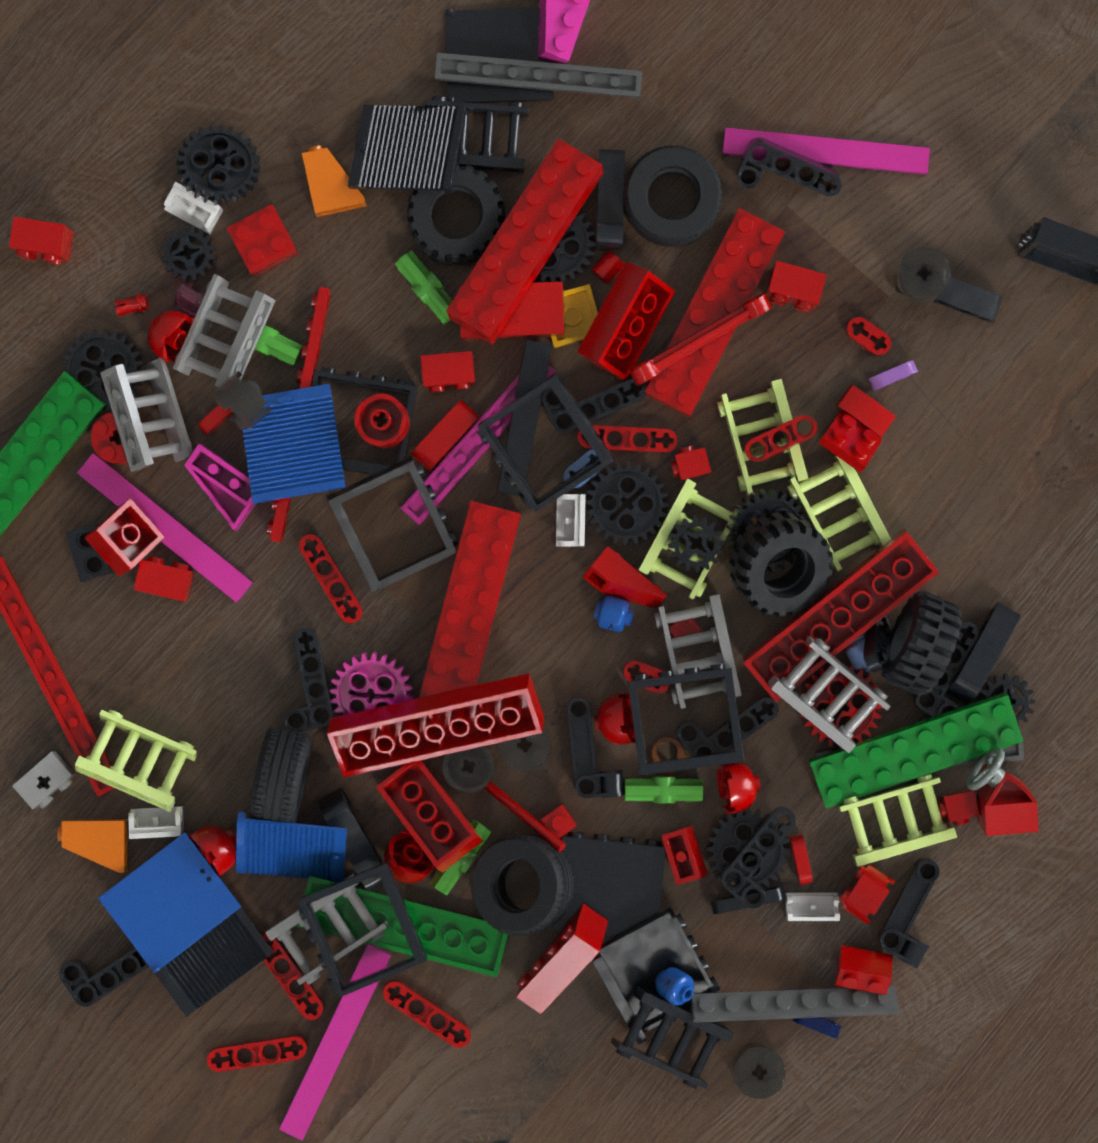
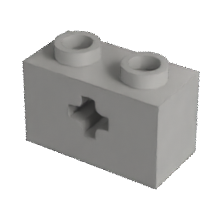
[12,751,76,809]

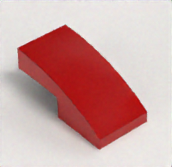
[836,385,896,437]

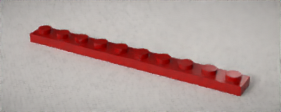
[267,287,331,543]
[0,556,114,797]

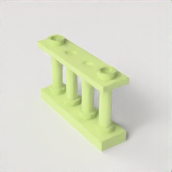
[717,379,808,496]
[787,456,891,572]
[639,479,742,600]
[75,710,197,812]
[837,774,957,867]

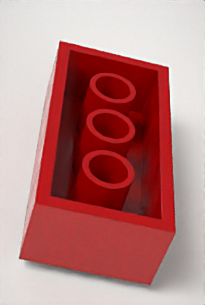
[577,261,675,381]
[376,760,483,873]

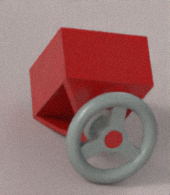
[966,748,1039,836]

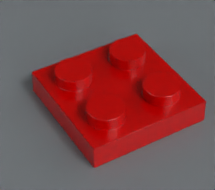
[819,409,883,473]

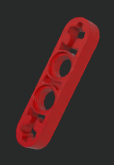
[577,425,678,453]
[299,534,363,623]
[261,933,324,1020]
[383,980,471,1048]
[207,1035,308,1072]

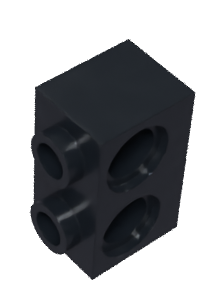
[66,524,114,583]

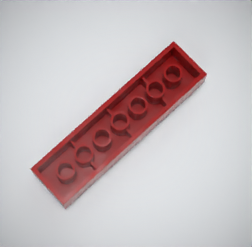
[446,138,603,345]
[645,208,785,418]
[419,501,521,698]
[743,529,940,703]
[327,673,544,777]

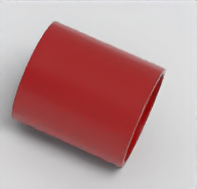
[591,250,625,285]

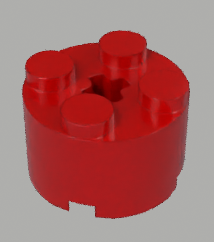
[354,393,410,448]
[91,412,147,465]
[840,864,895,925]

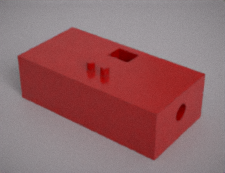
[459,282,565,341]

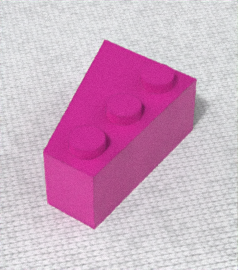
[538,0,590,64]
[185,444,255,531]

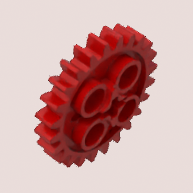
[799,665,883,748]

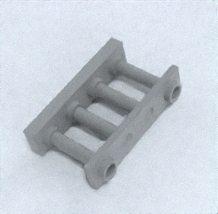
[173,274,276,395]
[101,358,193,472]
[654,594,742,709]
[768,636,890,753]
[265,873,388,985]

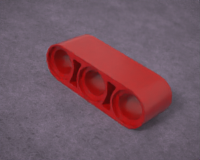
[411,400,480,471]
[745,415,818,462]

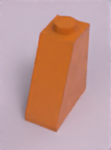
[302,145,367,217]
[57,819,128,873]

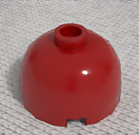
[148,310,194,363]
[595,692,635,745]
[716,762,761,814]
[189,825,237,877]
[384,830,435,884]

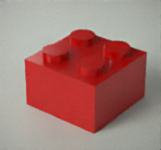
[227,204,299,277]
[9,217,74,265]
[765,261,827,313]
[84,498,164,576]

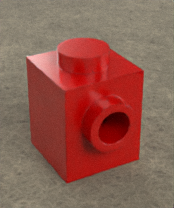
[671,446,711,482]
[938,789,980,826]
[541,803,577,838]

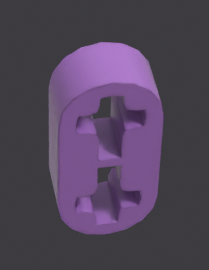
[868,360,918,391]

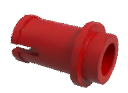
[115,293,149,317]

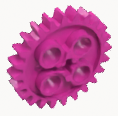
[329,651,414,716]

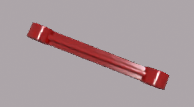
[629,293,772,385]

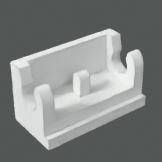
[164,182,223,235]
[556,494,585,547]
[128,806,184,839]
[785,892,840,921]

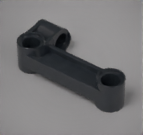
[567,697,625,798]
[877,858,940,969]

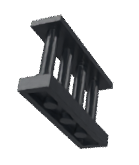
[425,96,529,173]
[611,986,734,1089]

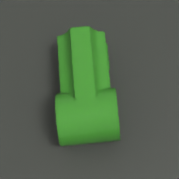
[254,325,303,366]

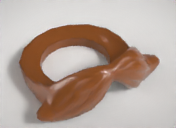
[651,737,691,775]

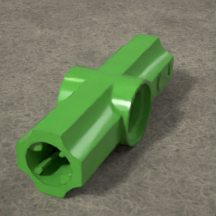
[395,250,453,325]
[625,776,703,803]
[429,819,492,895]

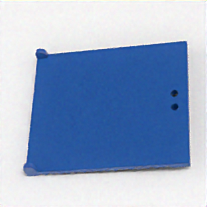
[238,384,346,505]
[236,811,347,882]
[98,832,242,973]

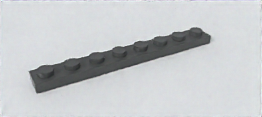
[435,53,642,99]
[690,986,899,1023]

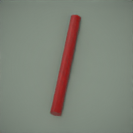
[484,781,566,852]

